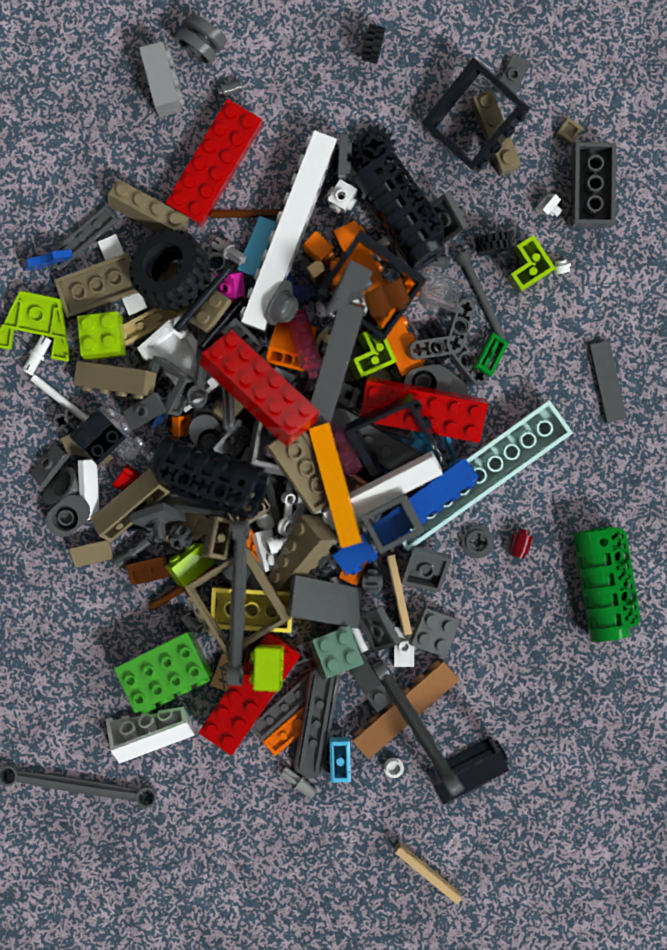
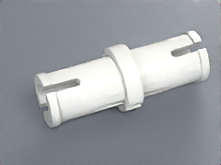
[21,335,52,376]

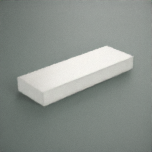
[78,458,99,520]

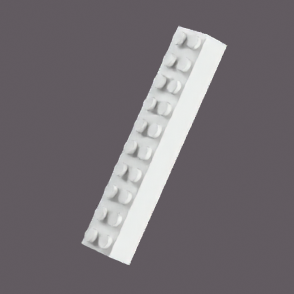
[239,130,337,334]

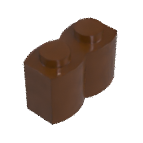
[361,278,411,320]

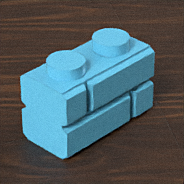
[330,737,351,783]

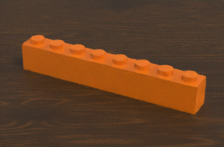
[334,220,425,378]

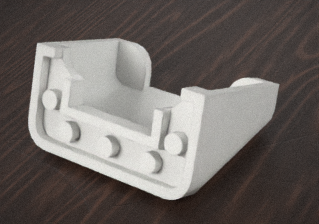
[137,316,221,413]

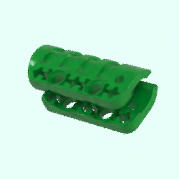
[573,526,640,642]

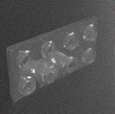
[99,406,155,467]

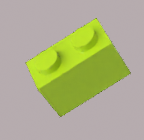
[165,542,216,588]

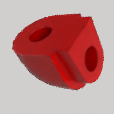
[112,464,141,490]

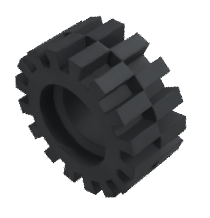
[361,24,386,64]
[474,231,513,256]

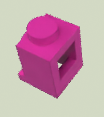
[215,272,245,302]

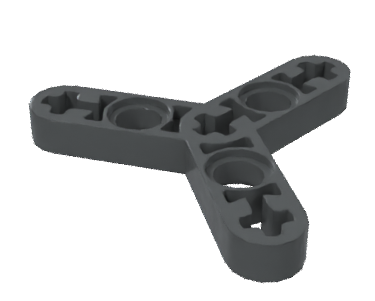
[406,298,487,386]

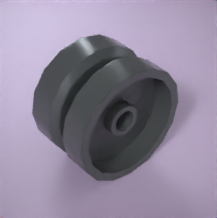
[175,13,227,65]

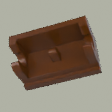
[126,555,172,585]

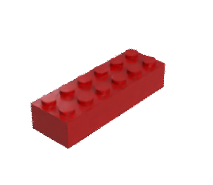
[165,99,263,227]
[200,329,320,447]
[360,377,488,443]
[198,632,302,756]

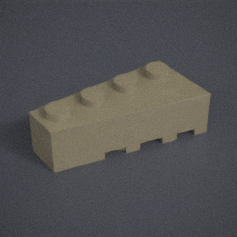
[268,514,339,591]

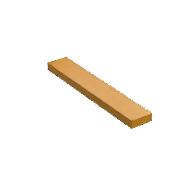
[309,423,362,548]

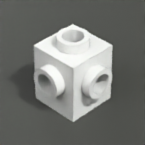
[326,179,357,214]

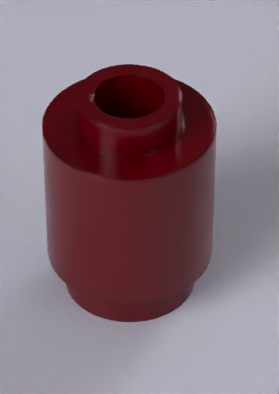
[509,528,533,559]

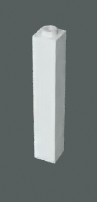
[322,451,442,530]

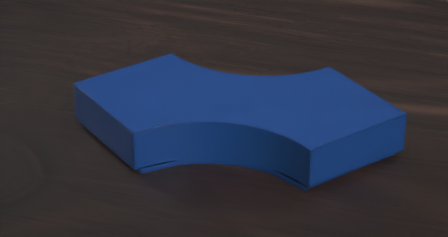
[22,249,73,271]

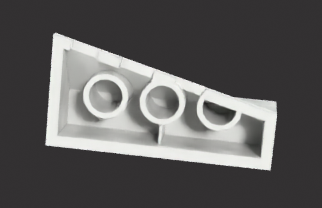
[105,707,195,764]

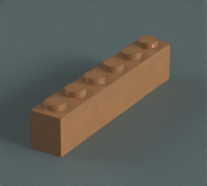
[352,659,459,760]

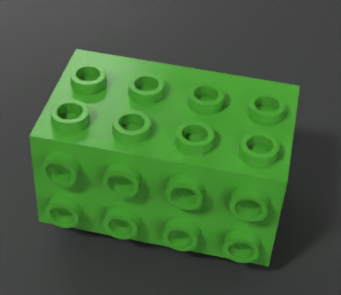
[114,632,214,714]

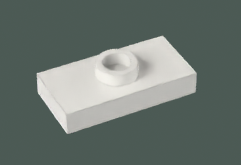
[394,626,415,667]

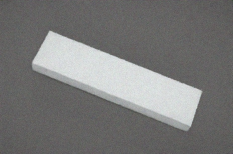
[98,234,148,316]

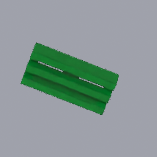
[473,332,509,377]

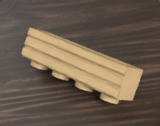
[307,260,325,285]

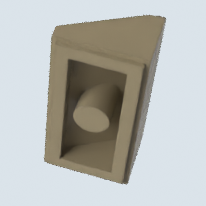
[69,540,114,568]

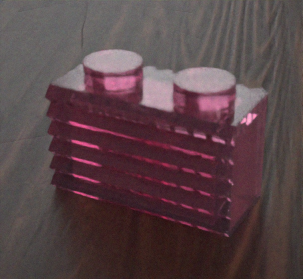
[332,427,364,477]

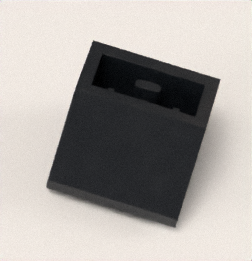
[69,408,127,465]

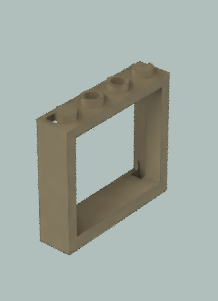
[184,548,291,657]

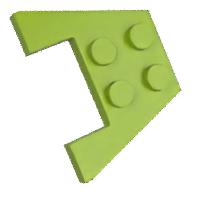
[0,290,71,362]

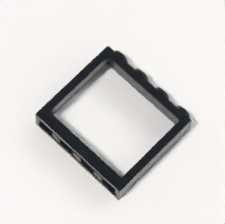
[421,58,531,172]
[316,230,427,341]
[345,393,451,480]
[427,737,511,805]

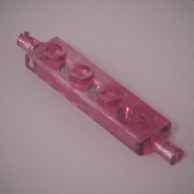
[287,309,322,379]

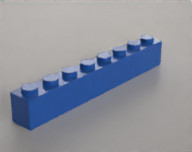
[332,458,479,576]

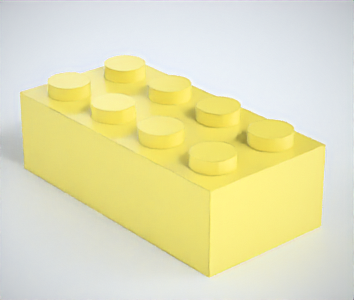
[211,586,292,633]

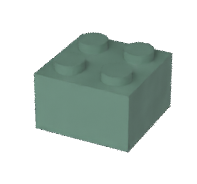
[308,626,364,680]

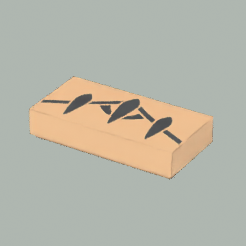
[210,654,244,692]

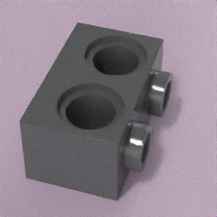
[222,317,265,354]

